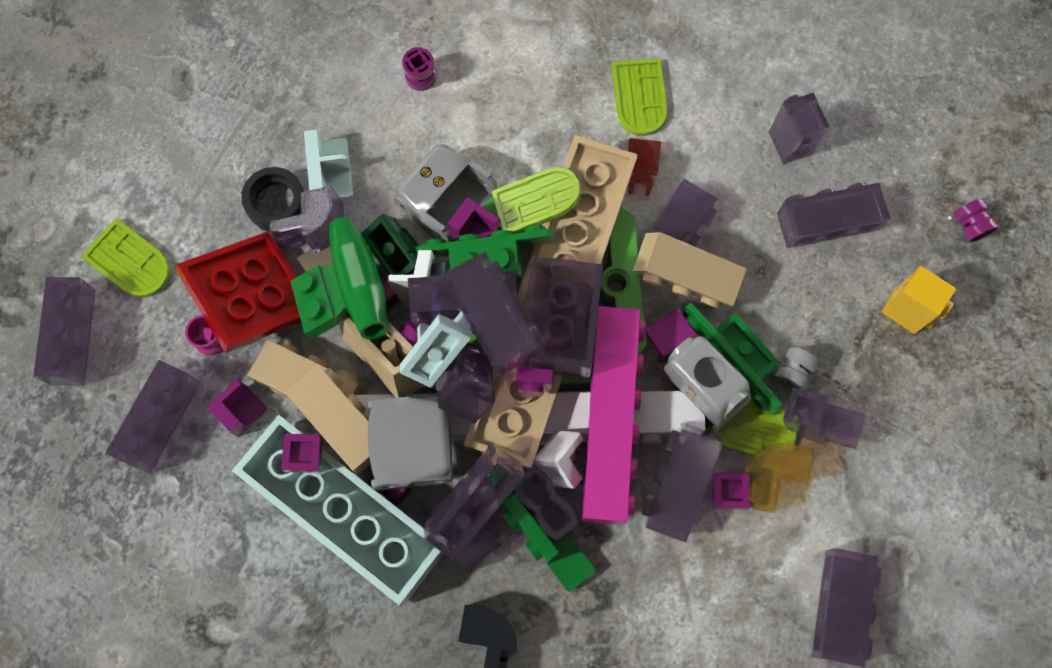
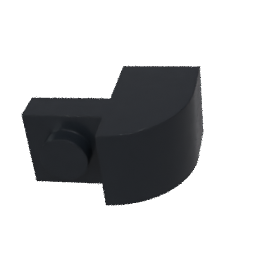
[458,605,517,668]

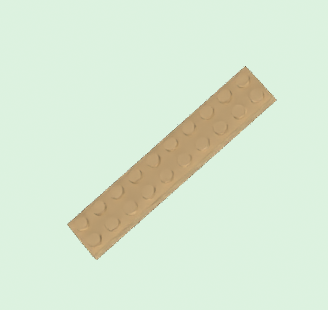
[463,135,638,470]

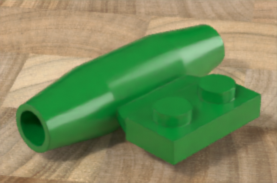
[291,217,388,339]

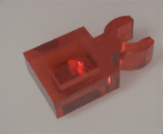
[627,138,661,196]

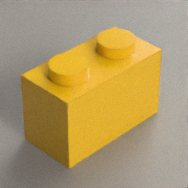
[881,266,956,334]

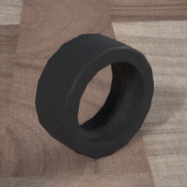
[241,167,307,233]

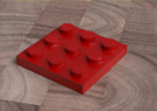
[176,231,301,353]

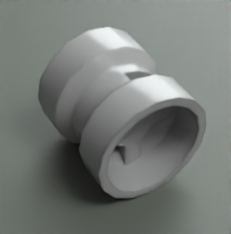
[774,347,820,394]

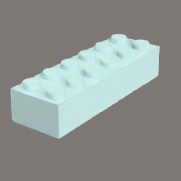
[232,415,448,606]

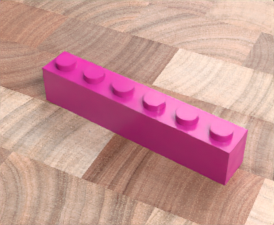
[581,306,645,525]

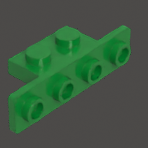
[416,225,556,285]
[682,303,783,416]
[484,462,595,592]

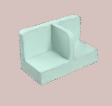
[304,129,354,203]
[400,311,471,388]

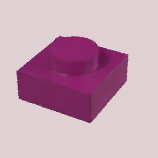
[516,367,553,396]
[281,434,323,473]
[712,472,750,510]

